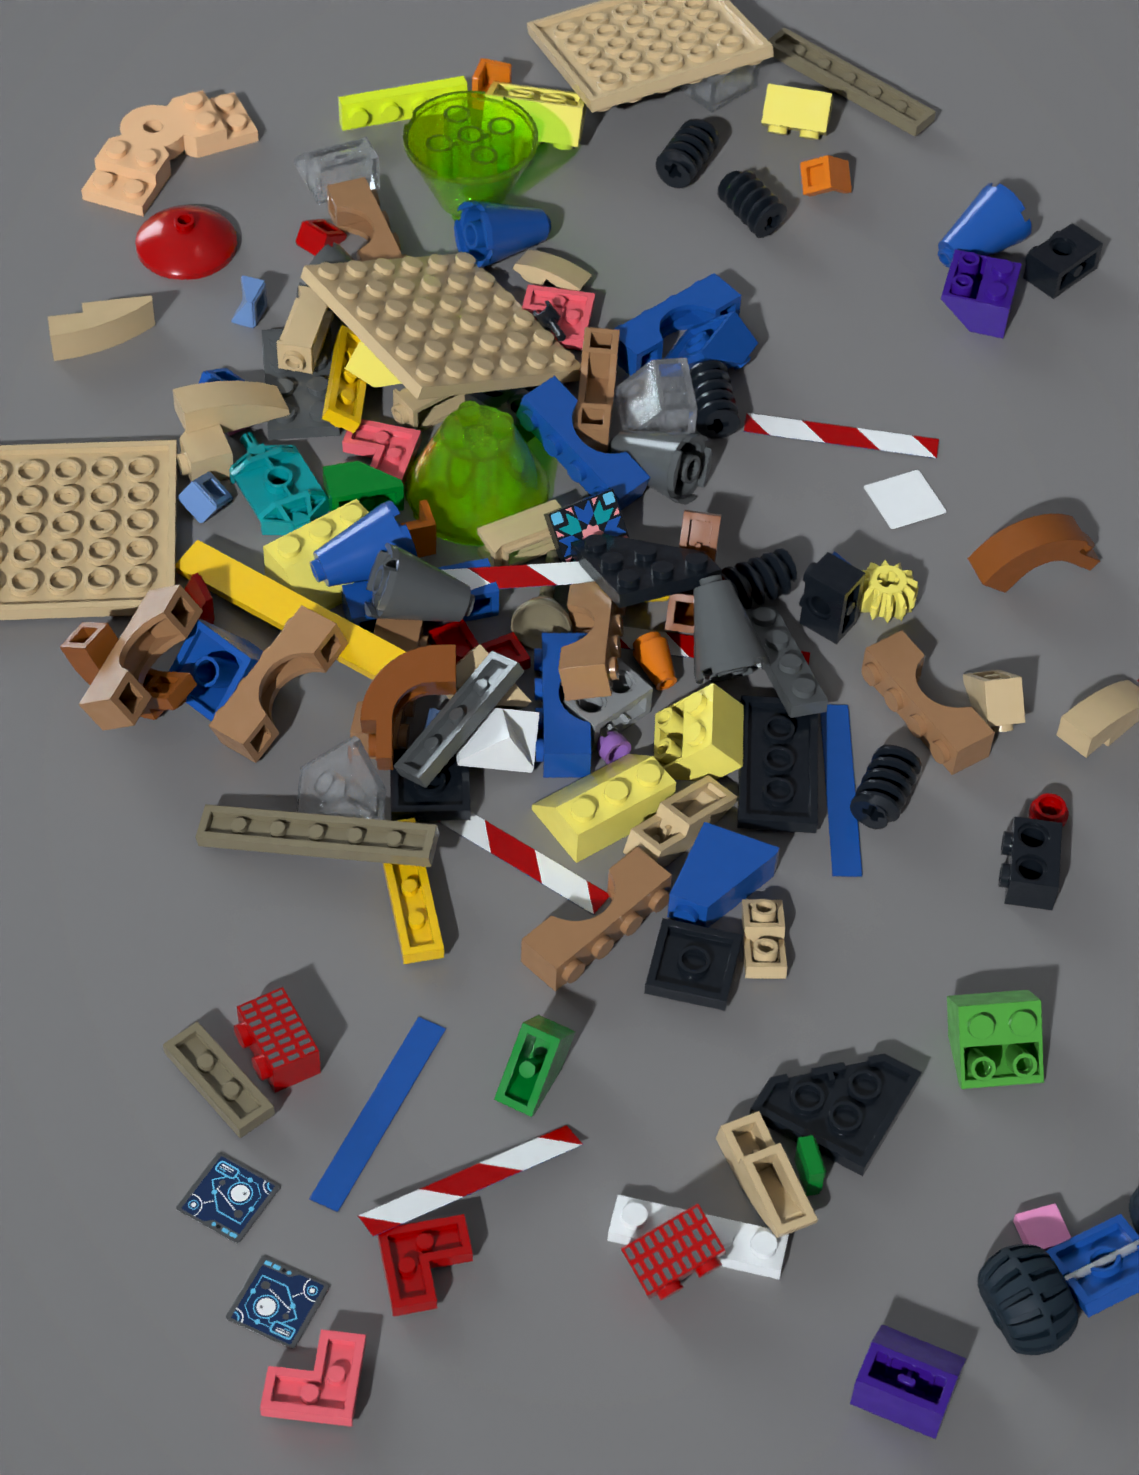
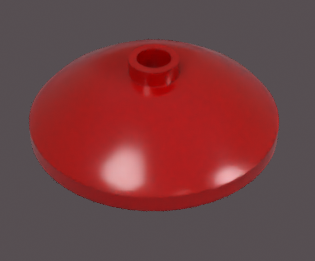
[135,205,237,280]

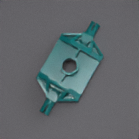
[229,432,329,535]

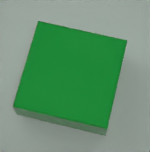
[794,1135,826,1196]

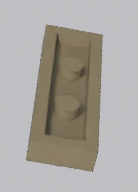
[163,1021,275,1138]

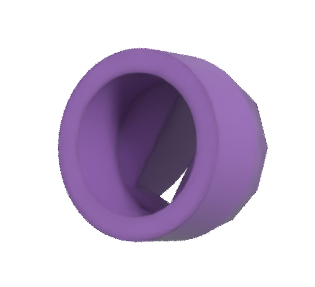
[597,731,631,764]

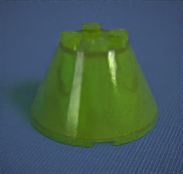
[403,91,538,221]
[405,401,550,546]

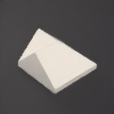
[455,708,539,773]

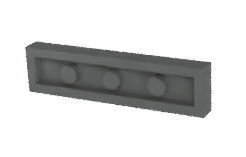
[746,606,828,718]
[394,651,524,788]

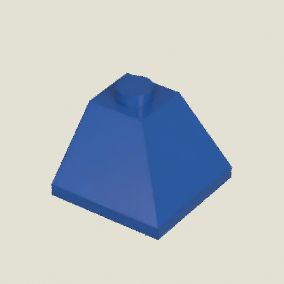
[655,311,758,375]
[168,619,263,721]

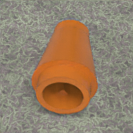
[633,632,677,690]

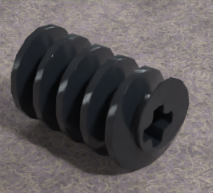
[656,119,720,188]
[717,170,787,238]
[686,360,740,439]
[722,548,797,610]
[850,745,922,829]

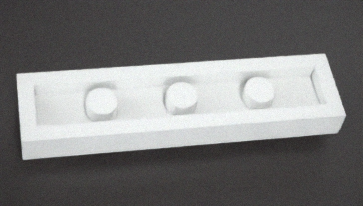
[607,1195,789,1279]

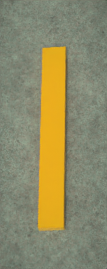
[176,540,406,680]

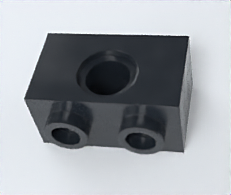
[1023,223,1103,299]
[799,552,866,644]

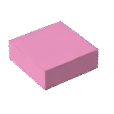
[1013,1203,1072,1251]

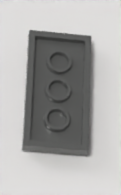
[261,326,340,440]

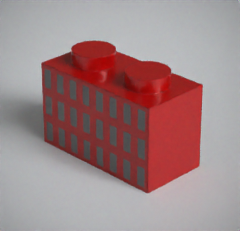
[234,987,321,1093]
[621,1203,726,1301]

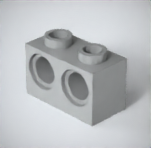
[564,661,653,751]

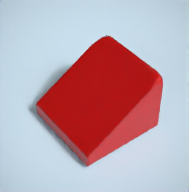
[296,219,347,256]
[184,573,215,624]

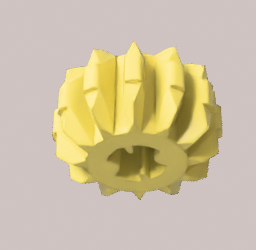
[860,560,918,623]

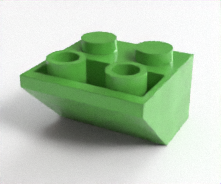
[947,990,1044,1089]

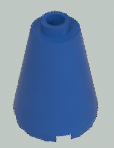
[938,183,1032,268]
[454,200,551,268]
[309,500,418,587]

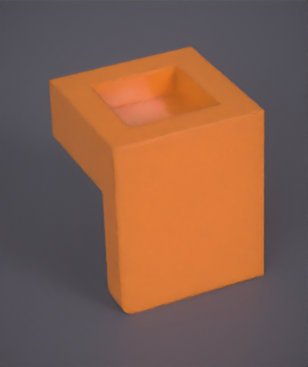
[472,58,512,111]
[800,155,852,197]
[400,499,436,558]

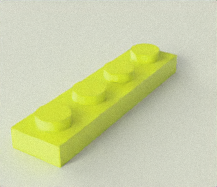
[338,76,467,131]

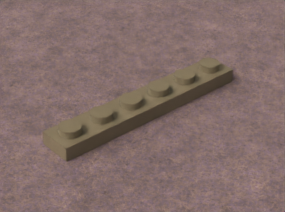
[768,28,936,137]
[195,804,439,867]

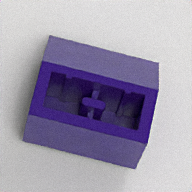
[941,249,1022,339]
[850,1324,967,1439]

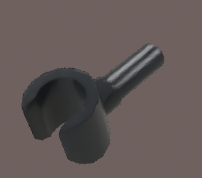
[533,301,566,341]

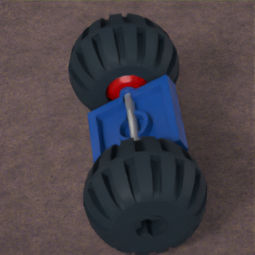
[977,1185,1139,1355]

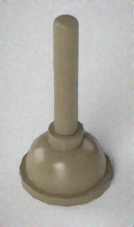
[511,551,571,650]

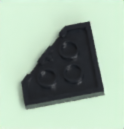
[571,534,722,608]
[749,1053,922,1176]

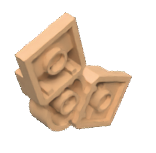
[81,90,259,216]

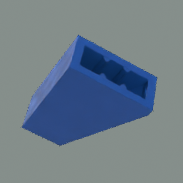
[667,822,779,928]

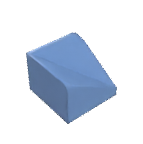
[231,275,267,328]
[177,472,233,523]

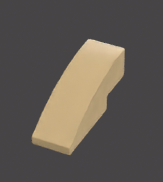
[48,295,155,361]
[173,381,290,434]
[1057,680,1139,758]
[623,775,738,868]
[716,1111,818,1238]

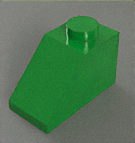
[322,461,404,512]
[494,1015,576,1117]

